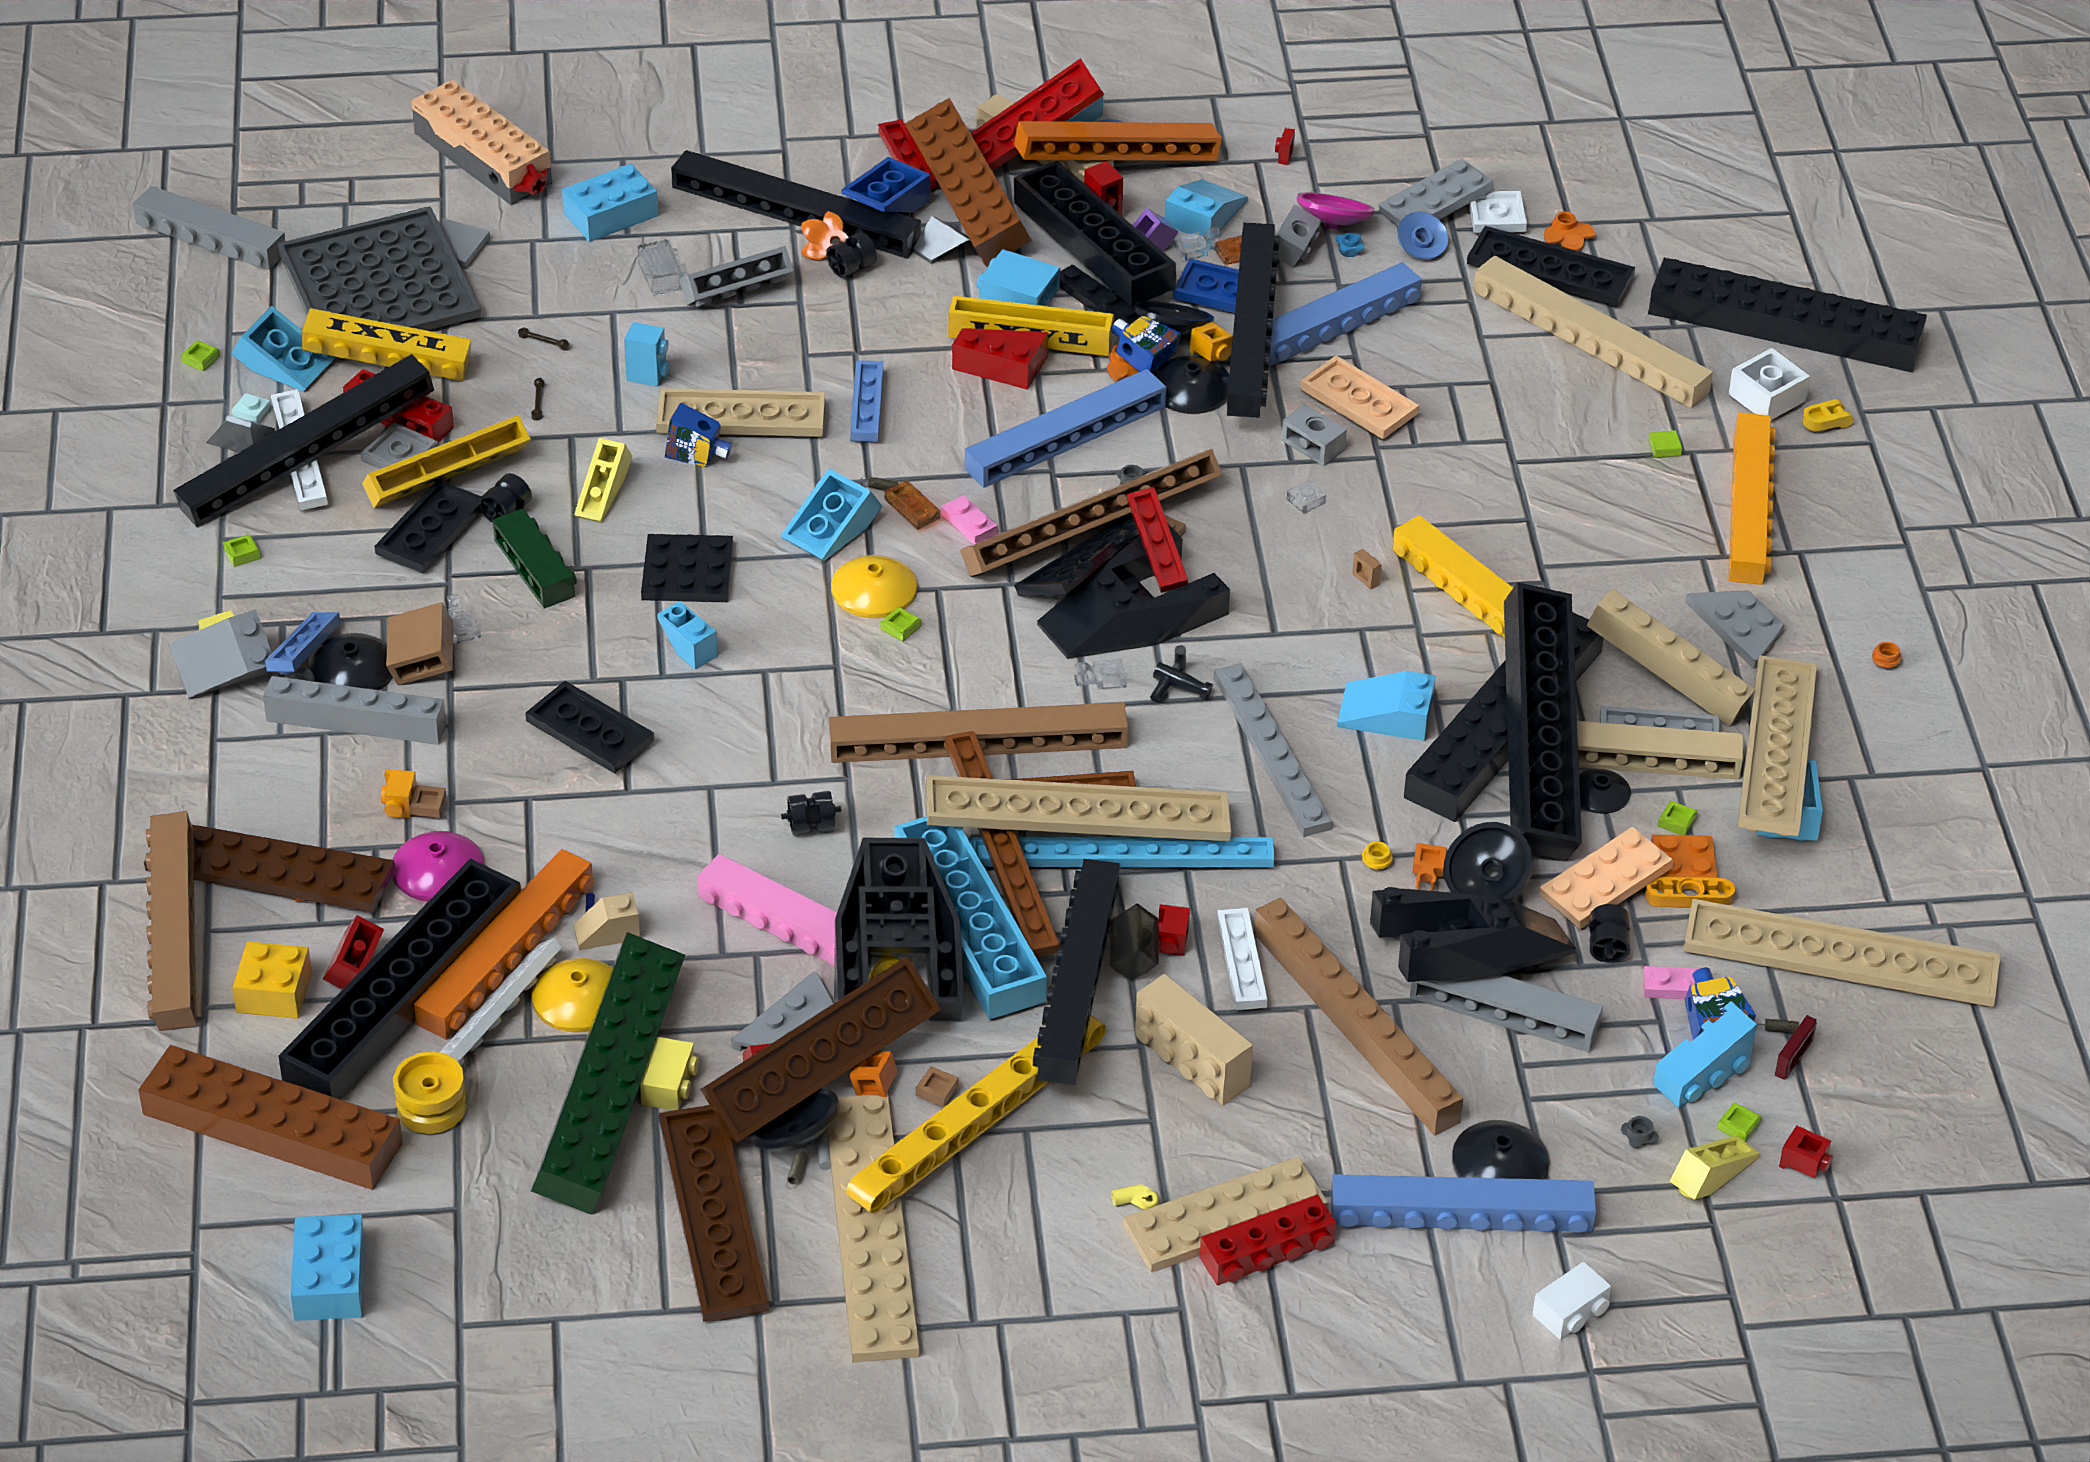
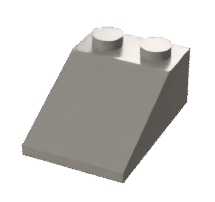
[168,609,272,699]

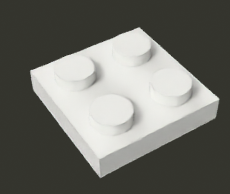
[1468,191,1527,233]

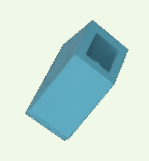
[657,601,718,669]

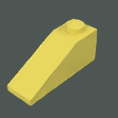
[574,438,632,523]
[1670,1135,1760,1200]

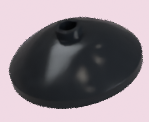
[1134,301,1214,335]
[1153,356,1229,414]
[307,633,393,690]
[1443,822,1534,901]
[748,1089,840,1151]
[1452,1120,1549,1180]

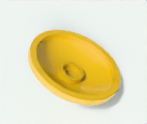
[831,555,917,618]
[532,958,612,1032]

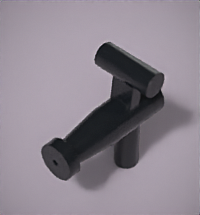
[1150,645,1213,703]

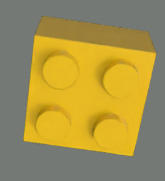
[232,941,312,1019]

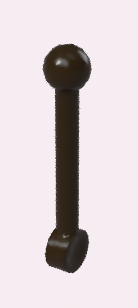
[518,328,569,350]
[531,378,545,421]

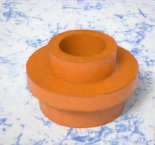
[1872,642,1901,668]

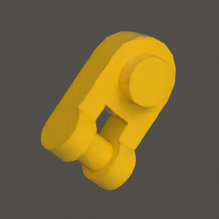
[1802,399,1854,432]

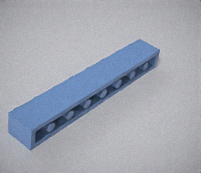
[1229,262,1422,367]
[965,369,1166,488]
[1330,1174,1596,1233]

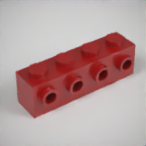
[343,369,454,442]
[1199,1194,1336,1286]

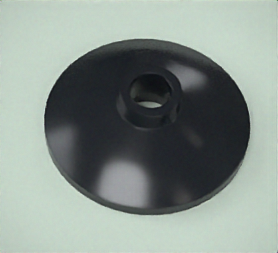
[1579,769,1631,814]

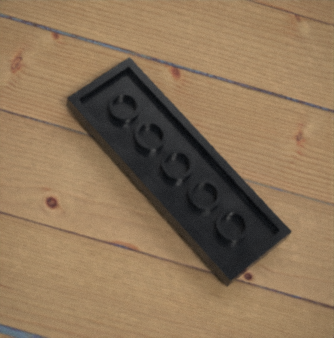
[1467,226,1635,306]

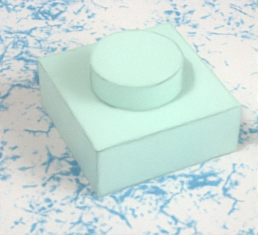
[232,393,271,423]

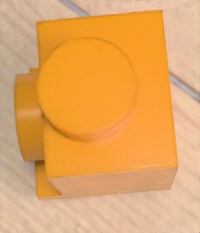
[1189,322,1233,362]
[381,769,417,818]

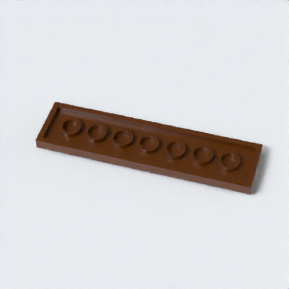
[144,824,396,912]
[700,956,941,1144]
[659,1105,769,1322]

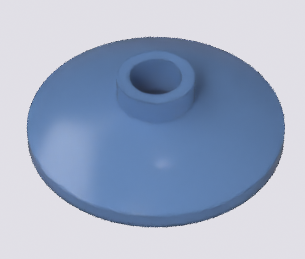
[1397,212,1448,260]

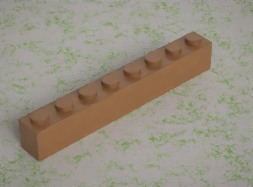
[146,811,197,1031]

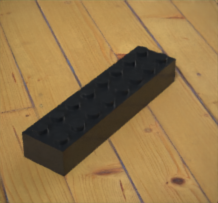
[1014,160,1176,307]

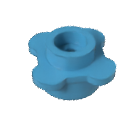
[1336,233,1364,257]

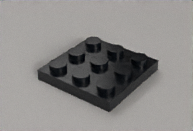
[641,534,733,602]

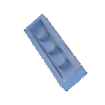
[850,360,884,442]
[265,612,341,674]

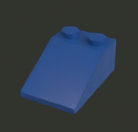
[841,157,931,212]

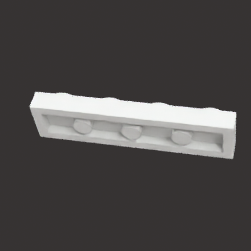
[1217,908,1267,1010]

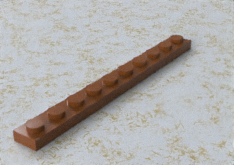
[945,731,1059,957]

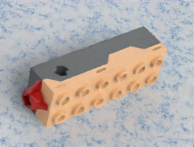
[411,79,552,205]

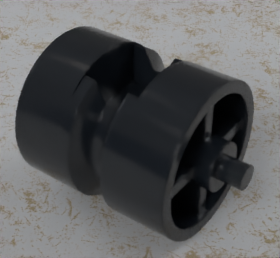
[826,232,877,278]
[479,473,532,523]
[781,791,842,835]
[1589,904,1630,963]

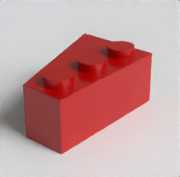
[952,328,1048,390]

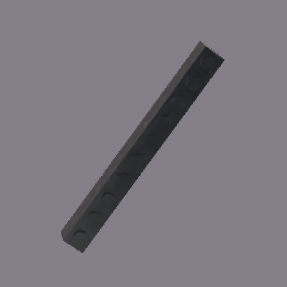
[671,150,921,259]
[1227,223,1280,418]
[173,354,435,527]
[1033,859,1120,1085]

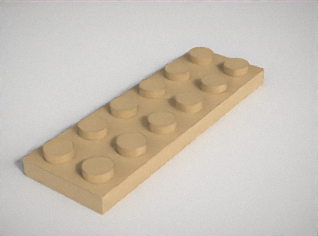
[656,388,825,437]
[1123,1156,1328,1273]

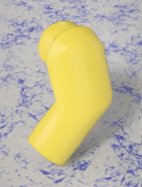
[1111,1184,1159,1210]

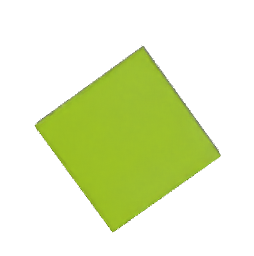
[180,340,220,371]
[1648,430,1682,458]
[223,534,261,567]
[880,607,921,642]
[1658,800,1698,835]
[1717,1102,1762,1142]

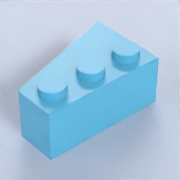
[1653,1001,1757,1108]

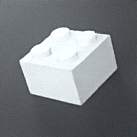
[1728,348,1810,420]

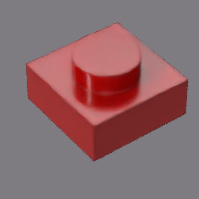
[1275,128,1295,165]

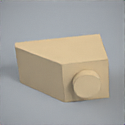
[573,892,640,950]

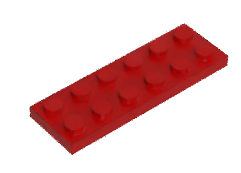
[970,58,1105,171]

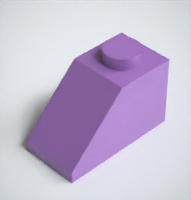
[1133,207,1179,251]

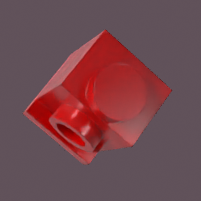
[1155,904,1190,956]
[1779,1125,1833,1178]

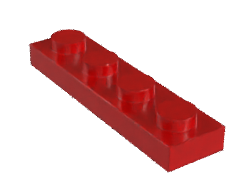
[878,119,937,189]
[1127,487,1188,593]

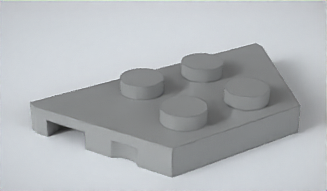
[1686,590,1784,669]
[731,971,833,1051]

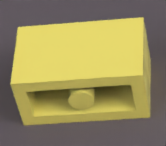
[640,1037,699,1110]

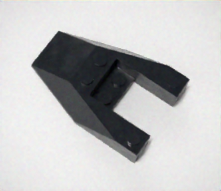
[1037,524,1230,659]
[834,837,964,1021]
[1370,887,1576,982]

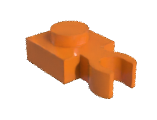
[1412,843,1447,891]

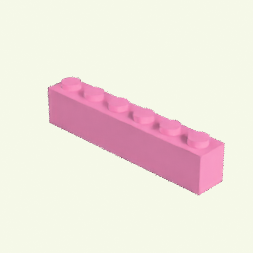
[697,854,837,966]

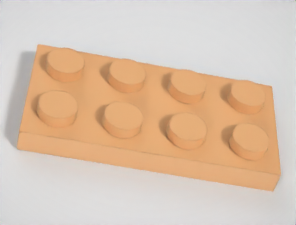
[1300,355,1419,439]
[1540,827,1673,929]

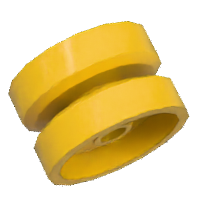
[393,1051,467,1134]

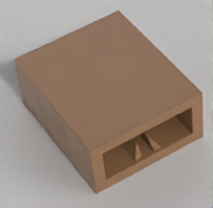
[386,602,453,685]

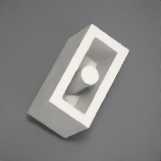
[1533,1262,1611,1340]

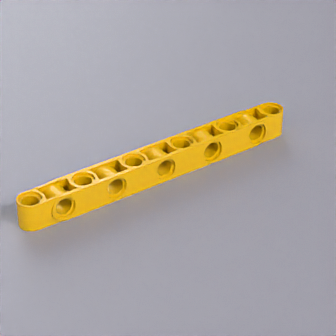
[846,1015,1106,1214]

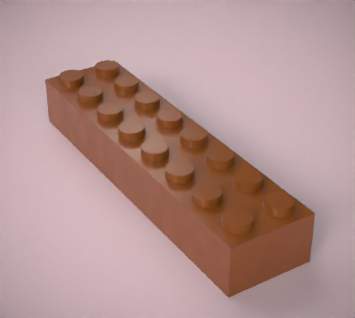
[905,97,1032,267]
[138,1045,403,1190]

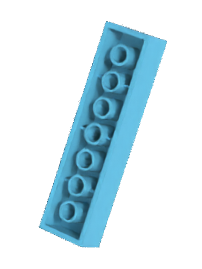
[894,816,1047,1020]

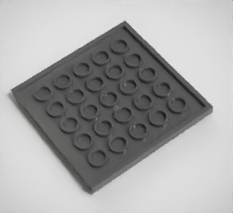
[277,206,481,331]

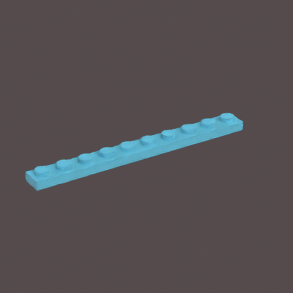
[970,837,1274,867]

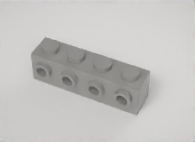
[679,246,793,307]

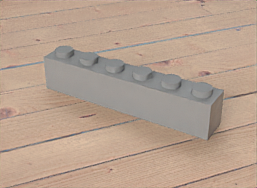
[133,186,285,271]
[263,676,447,745]
[1410,974,1603,1052]

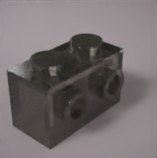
[1110,903,1159,981]

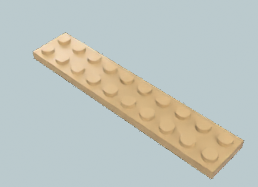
[1737,655,1817,836]
[925,775,1231,841]
[1683,899,2000,1007]
[827,1094,919,1363]

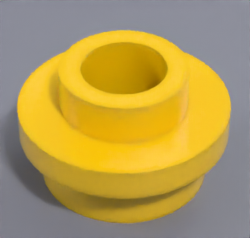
[1362,841,1392,870]

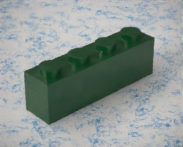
[493,509,577,608]

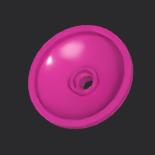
[1296,192,1375,230]
[392,831,484,901]

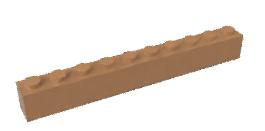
[960,449,1222,576]
[829,702,1128,763]
[1254,897,1463,1136]

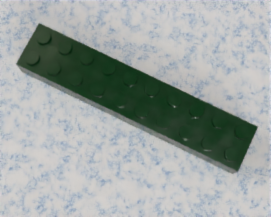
[531,932,685,1215]

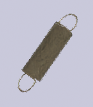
[860,476,906,492]
[1756,1018,1799,1033]
[786,1147,809,1189]

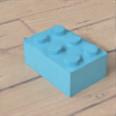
[562,164,658,242]
[291,1214,365,1321]

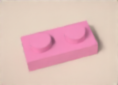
[941,495,997,544]
[1643,966,1700,999]

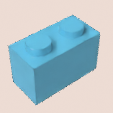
[624,322,670,387]

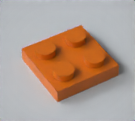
[1651,834,1718,878]

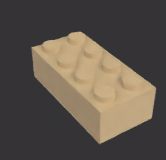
[1135,973,1253,1106]

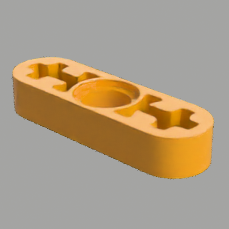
[1645,877,1735,908]

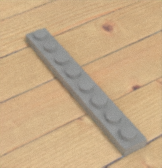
[1214,663,1332,837]

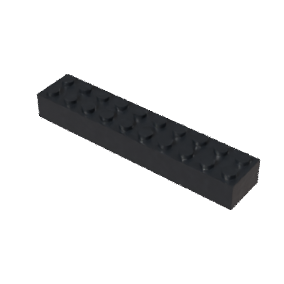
[1648,257,1927,373]
[1504,582,1582,861]
[1403,612,1604,822]
[278,858,521,1099]

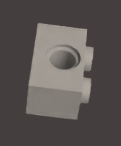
[1274,204,1321,268]
[1282,404,1347,466]

